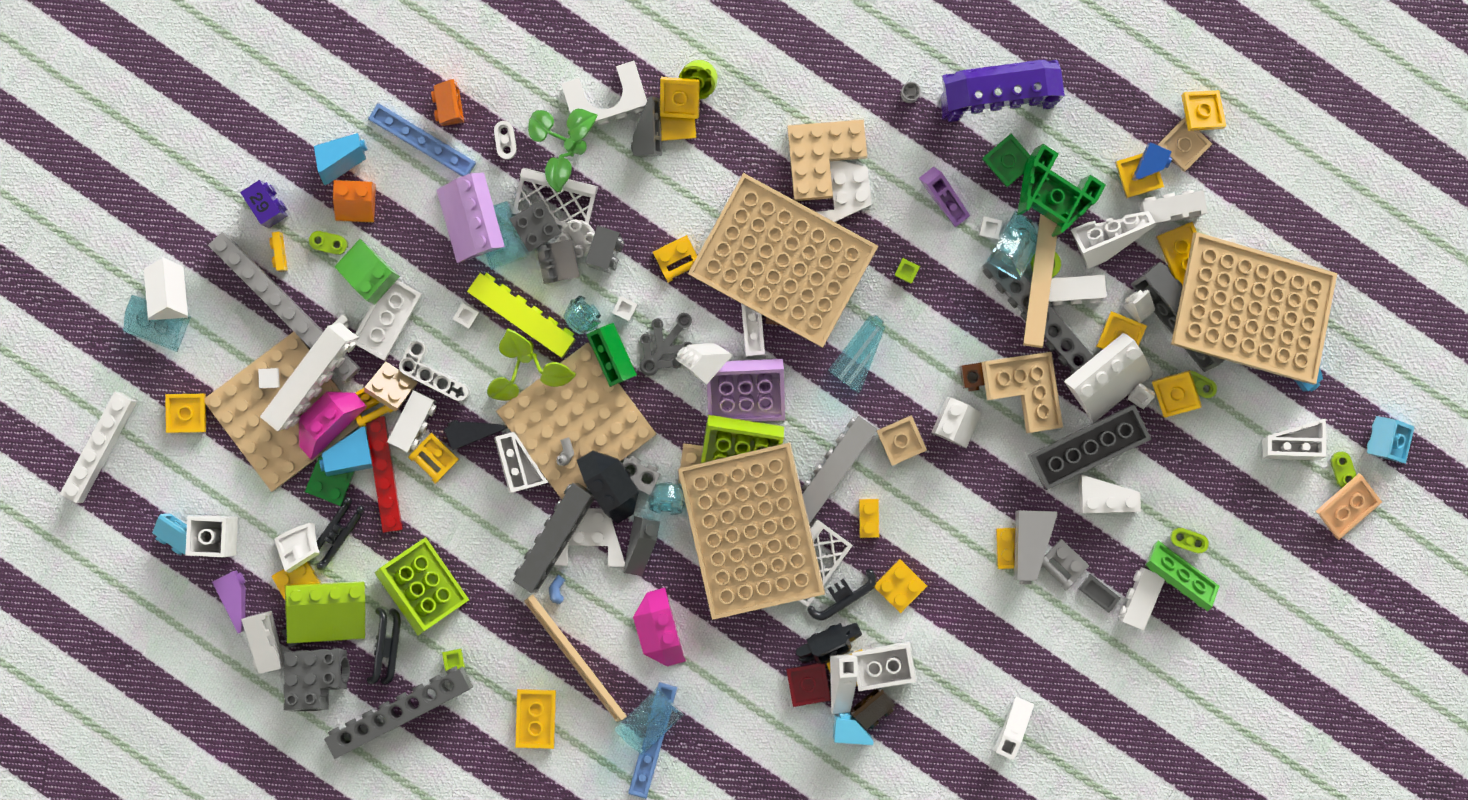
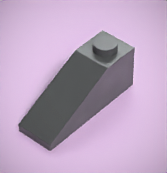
[631,96,662,157]
[623,516,660,576]

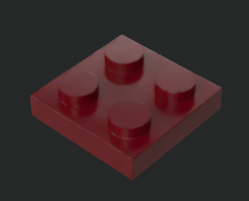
[786,663,831,707]

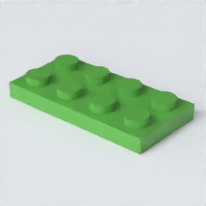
[1146,540,1220,612]

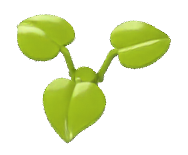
[487,328,576,401]

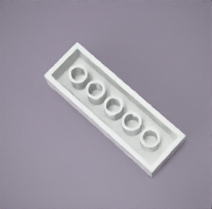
[260,323,358,431]

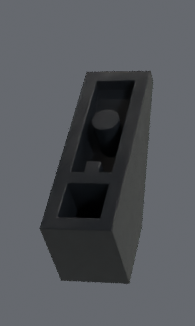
[444,419,508,450]

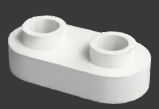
[494,121,517,160]

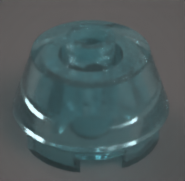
[563,296,601,334]
[648,482,686,515]

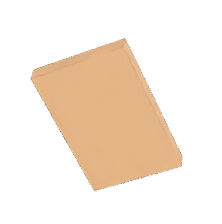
[1316,474,1382,540]

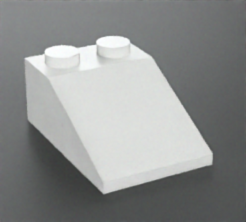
[852,642,917,691]

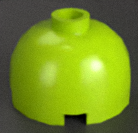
[679,60,718,99]

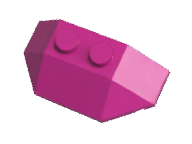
[299,391,367,460]
[633,587,686,667]

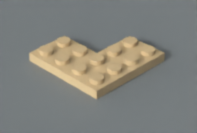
[787,119,867,201]
[981,352,1063,433]

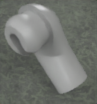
[556,437,574,466]

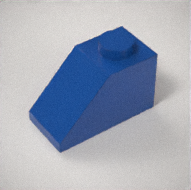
[1132,142,1172,181]

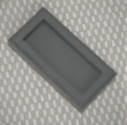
[1078,574,1121,613]

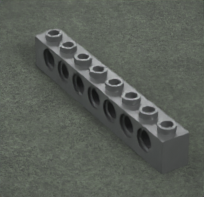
[982,250,1094,375]
[324,666,473,759]

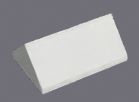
[144,258,188,320]

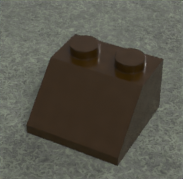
[851,688,895,730]

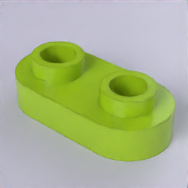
[309,231,348,255]
[1190,371,1217,398]
[1330,452,1356,488]
[1170,528,1209,553]

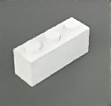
[1049,275,1107,306]
[387,390,437,452]
[1119,567,1165,630]

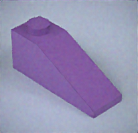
[919,167,970,227]
[212,570,246,633]

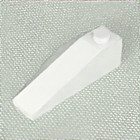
[1071,211,1156,269]

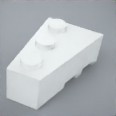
[1139,190,1208,224]
[1262,419,1326,460]
[494,432,548,493]
[1078,474,1141,513]
[241,611,284,674]

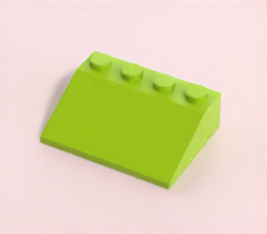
[700,415,784,463]
[374,537,469,636]
[285,581,365,643]

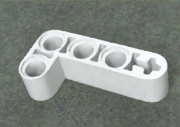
[399,341,470,401]

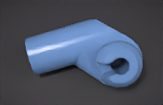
[548,575,565,604]

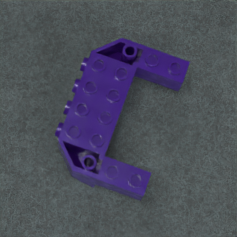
[940,60,1065,122]

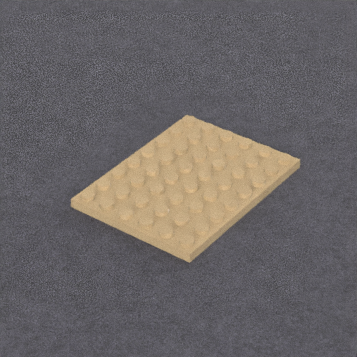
[688,173,878,348]
[1171,232,1337,385]
[678,443,825,620]

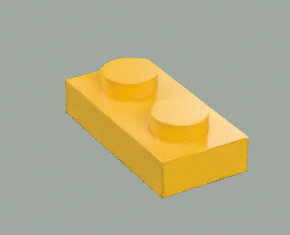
[269,231,288,272]
[859,499,879,538]

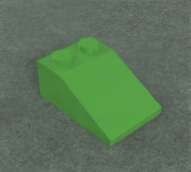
[335,239,400,305]

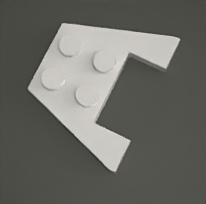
[817,161,872,222]
[555,508,625,567]

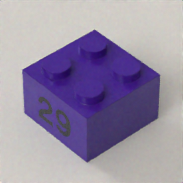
[240,180,288,228]

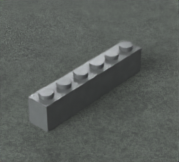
[513,483,595,593]

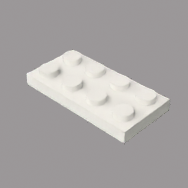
[355,280,422,361]

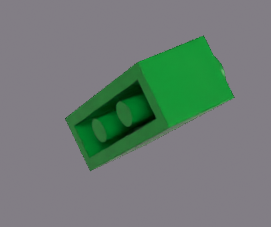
[586,323,637,387]

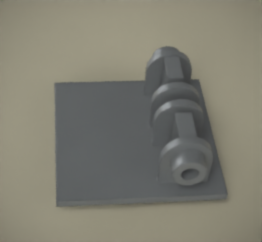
[509,200,562,252]
[536,239,580,284]

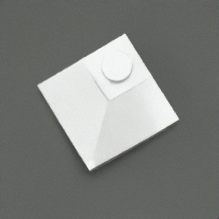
[274,523,320,573]

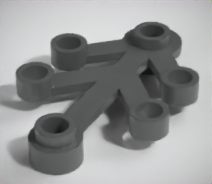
[640,313,692,376]

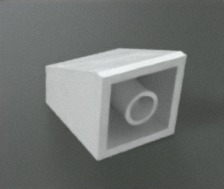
[931,397,981,448]
[185,516,238,557]

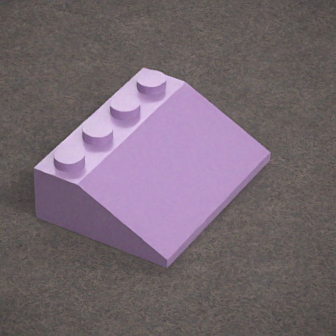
[437,173,505,263]
[707,359,785,422]

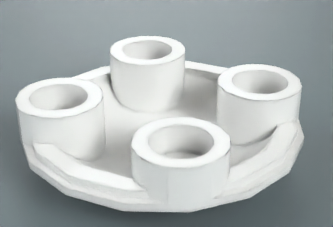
[558,219,595,258]

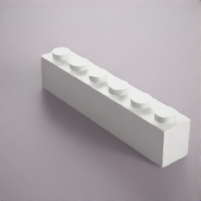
[60,392,137,503]

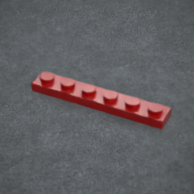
[366,416,403,533]

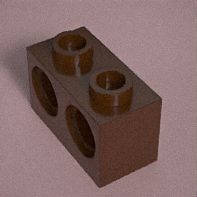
[960,362,985,392]

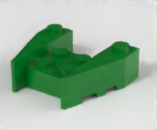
[1017,144,1106,237]

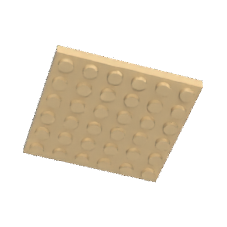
[205,332,359,492]
[496,343,657,499]

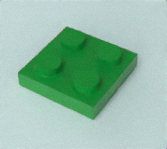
[982,133,1031,188]
[305,456,355,506]

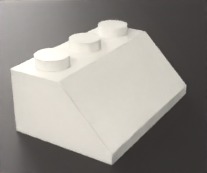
[676,343,732,385]

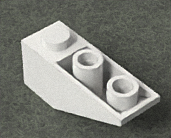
[1123,290,1155,323]
[830,654,858,714]
[993,697,1034,760]

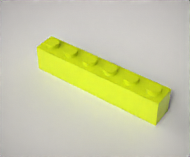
[467,272,576,358]

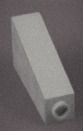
[1014,511,1057,584]

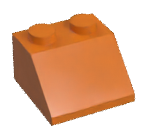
[431,79,464,126]
[333,180,376,222]

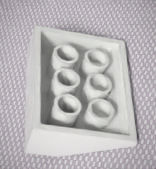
[1064,333,1153,422]

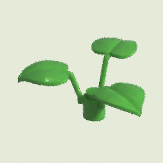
[528,108,598,192]

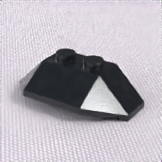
[577,450,639,524]

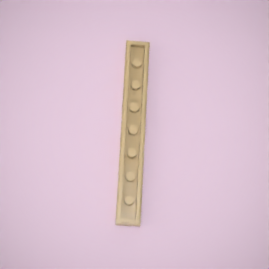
[1023,214,1057,348]
[524,594,627,722]

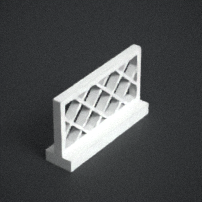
[512,168,598,226]
[798,517,853,607]

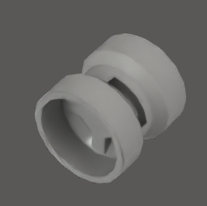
[900,81,921,103]

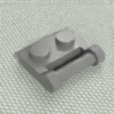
[1041,539,1089,591]

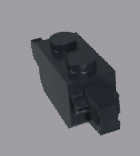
[796,622,862,664]

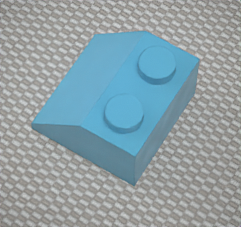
[1367,416,1415,464]
[152,513,187,555]
[833,712,874,745]

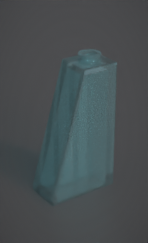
[827,315,885,394]

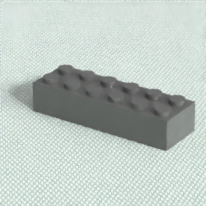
[1131,262,1224,372]
[1028,405,1151,490]

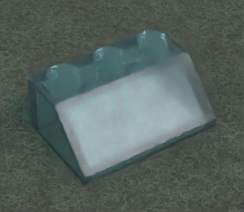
[486,201,527,270]
[986,211,1038,281]
[123,295,191,352]
[614,687,684,755]

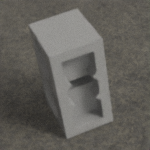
[622,456,661,495]

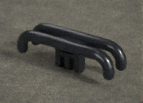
[309,497,365,570]
[807,569,876,620]
[367,608,401,685]

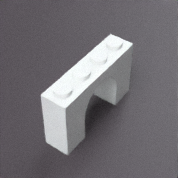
[561,61,647,126]

